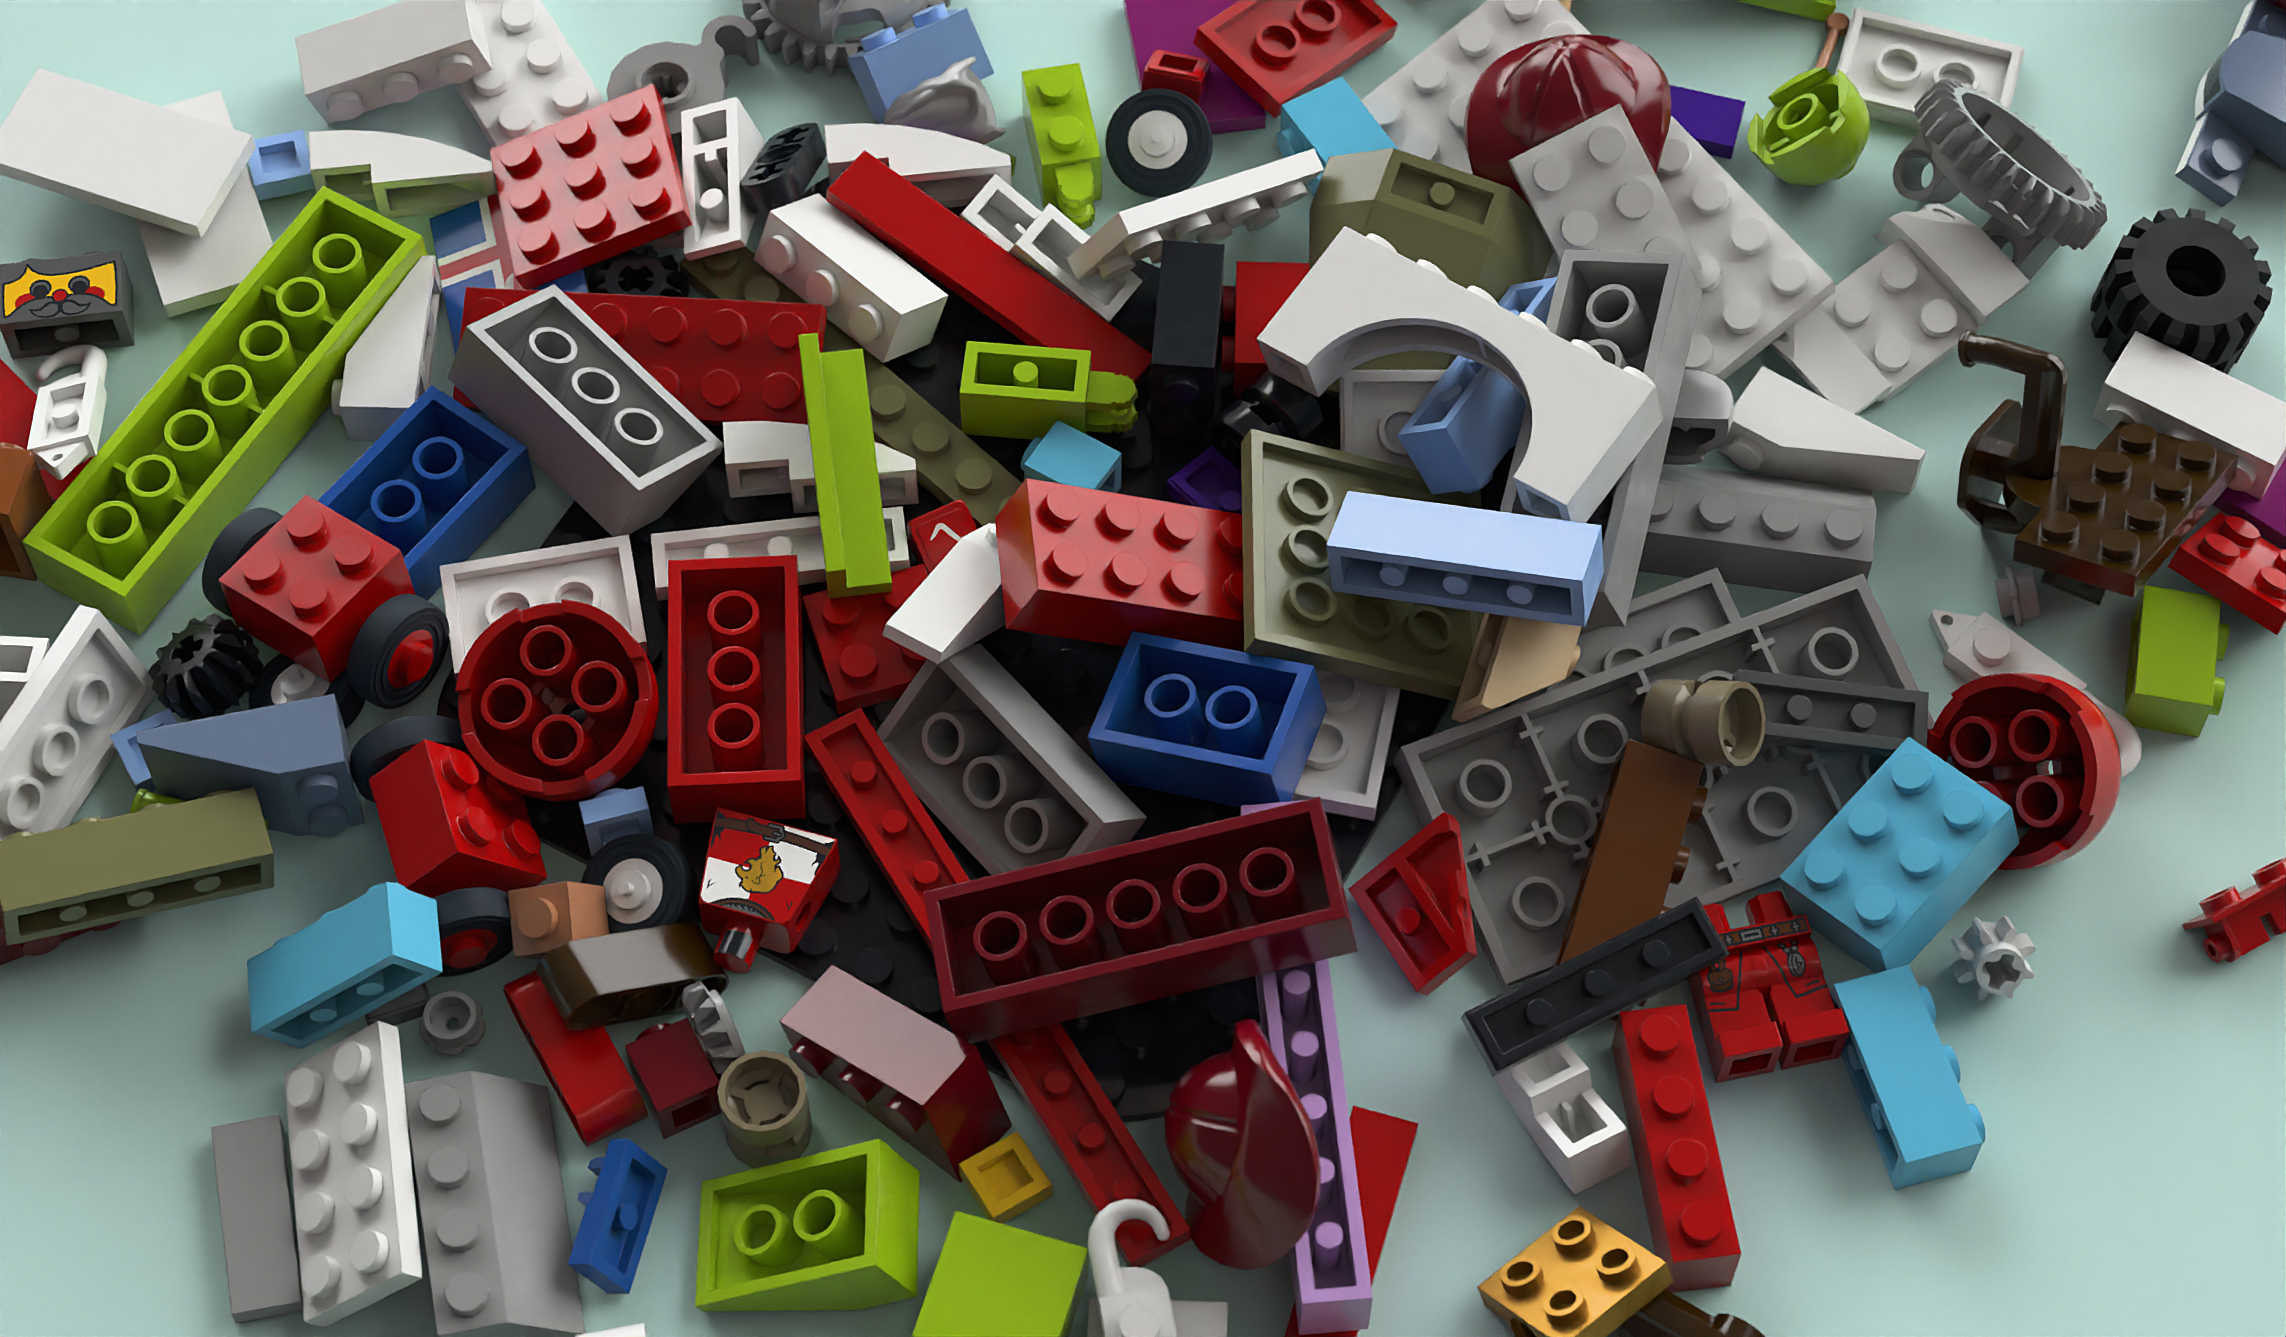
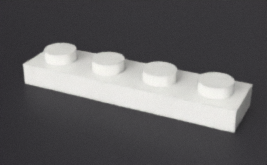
[651,506,910,601]

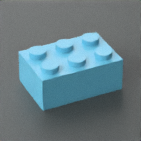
[1779,736,2020,973]

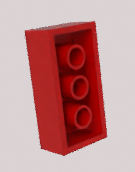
[995,478,1244,652]
[667,555,806,824]

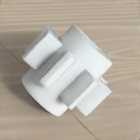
[1950,915,2036,1001]

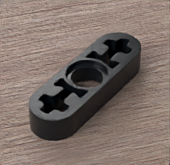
[740,123,827,213]

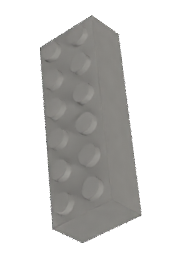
[1500,249,1703,627]

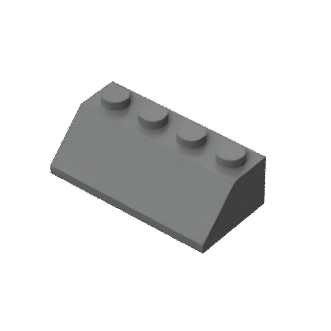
[447,284,724,537]
[1638,464,1877,594]
[876,644,1147,875]
[404,1070,586,1337]

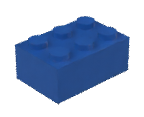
[317,385,536,601]
[1087,631,1327,808]

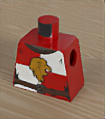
[698,807,841,973]

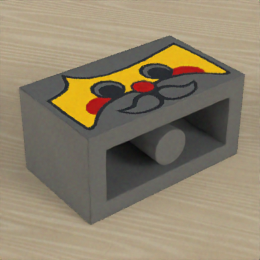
[0,251,134,359]

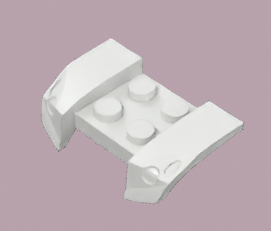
[1769,203,2031,415]

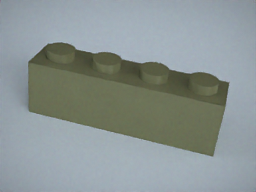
[0,787,274,946]

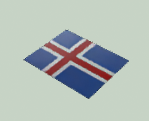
[429,193,588,355]

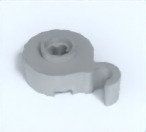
[607,15,759,156]

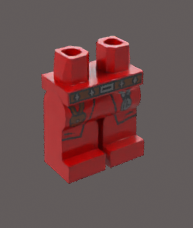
[1687,891,1850,1083]

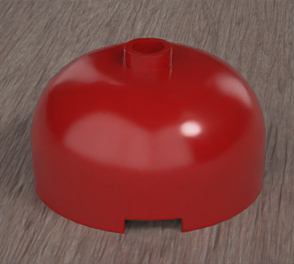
[455,599,659,801]
[1927,673,2121,870]

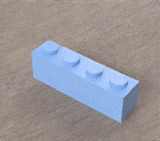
[1397,277,1557,495]
[1326,491,1604,627]

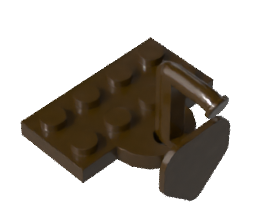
[1957,330,2238,598]

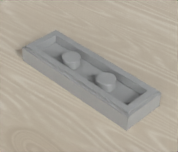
[211,1114,303,1323]

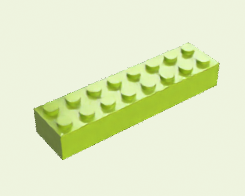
[22,186,427,636]

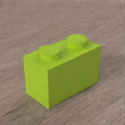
[2123,585,2229,737]

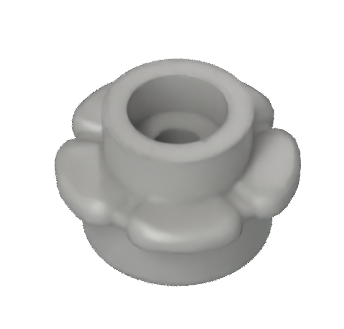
[1995,565,2041,626]
[419,991,486,1056]

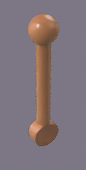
[1815,12,1849,68]

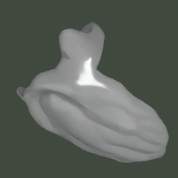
[883,57,1006,145]

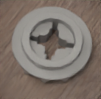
[682,981,746,1081]

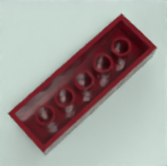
[923,797,1358,1043]

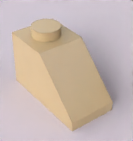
[1451,613,1582,723]

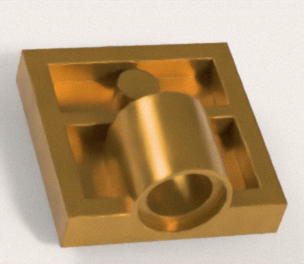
[1477,1206,1673,1337]

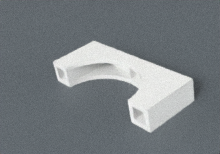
[1257,226,1663,523]

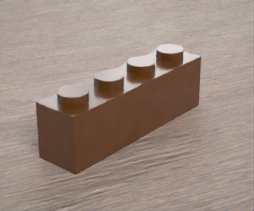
[1554,739,1708,1021]

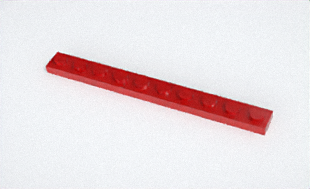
[803,707,1191,1268]

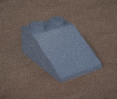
[136,694,365,836]

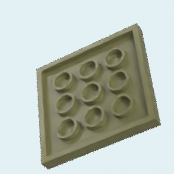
[1241,429,1484,702]

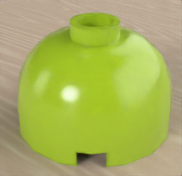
[1747,67,1870,186]

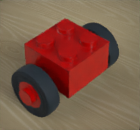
[202,495,450,709]
[350,715,548,977]

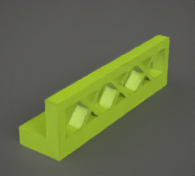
[798,333,892,599]

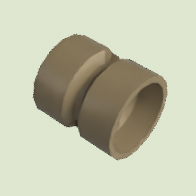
[1641,679,1766,766]
[717,1050,813,1168]

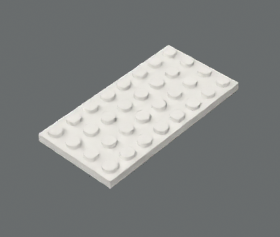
[1361,0,1835,381]

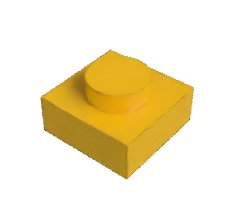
[959,1131,1053,1224]

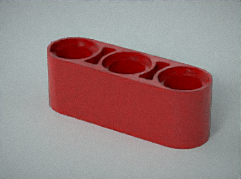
[502,970,648,1147]

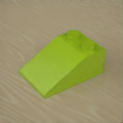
[695,1138,920,1312]

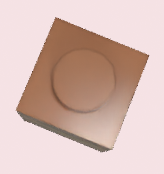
[508,881,609,960]

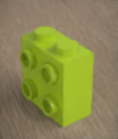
[912,1211,1089,1337]

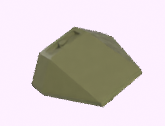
[1309,148,1553,398]

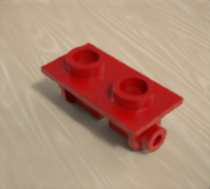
[2182,857,2286,963]

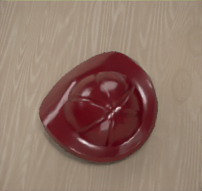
[1464,34,1671,207]
[1164,1019,1321,1270]

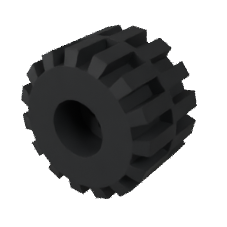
[2090,208,2273,374]

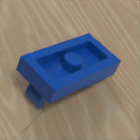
[568,1139,668,1294]

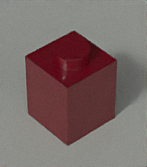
[625,1018,721,1139]

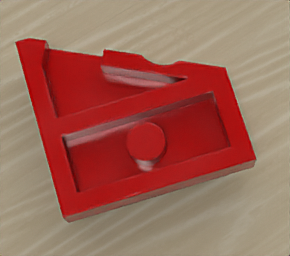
[1348,811,1477,996]

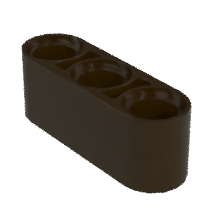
[536,922,729,1031]

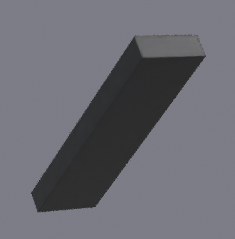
[1461,896,1730,1077]

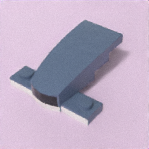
[2175,0,2286,207]

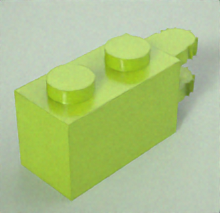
[1021,63,1102,230]
[960,341,1138,440]

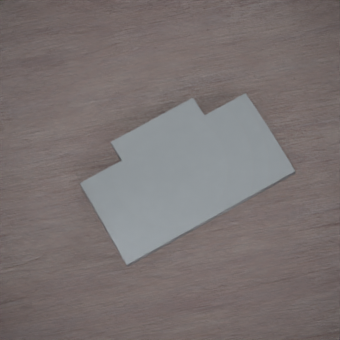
[1393,568,1956,988]

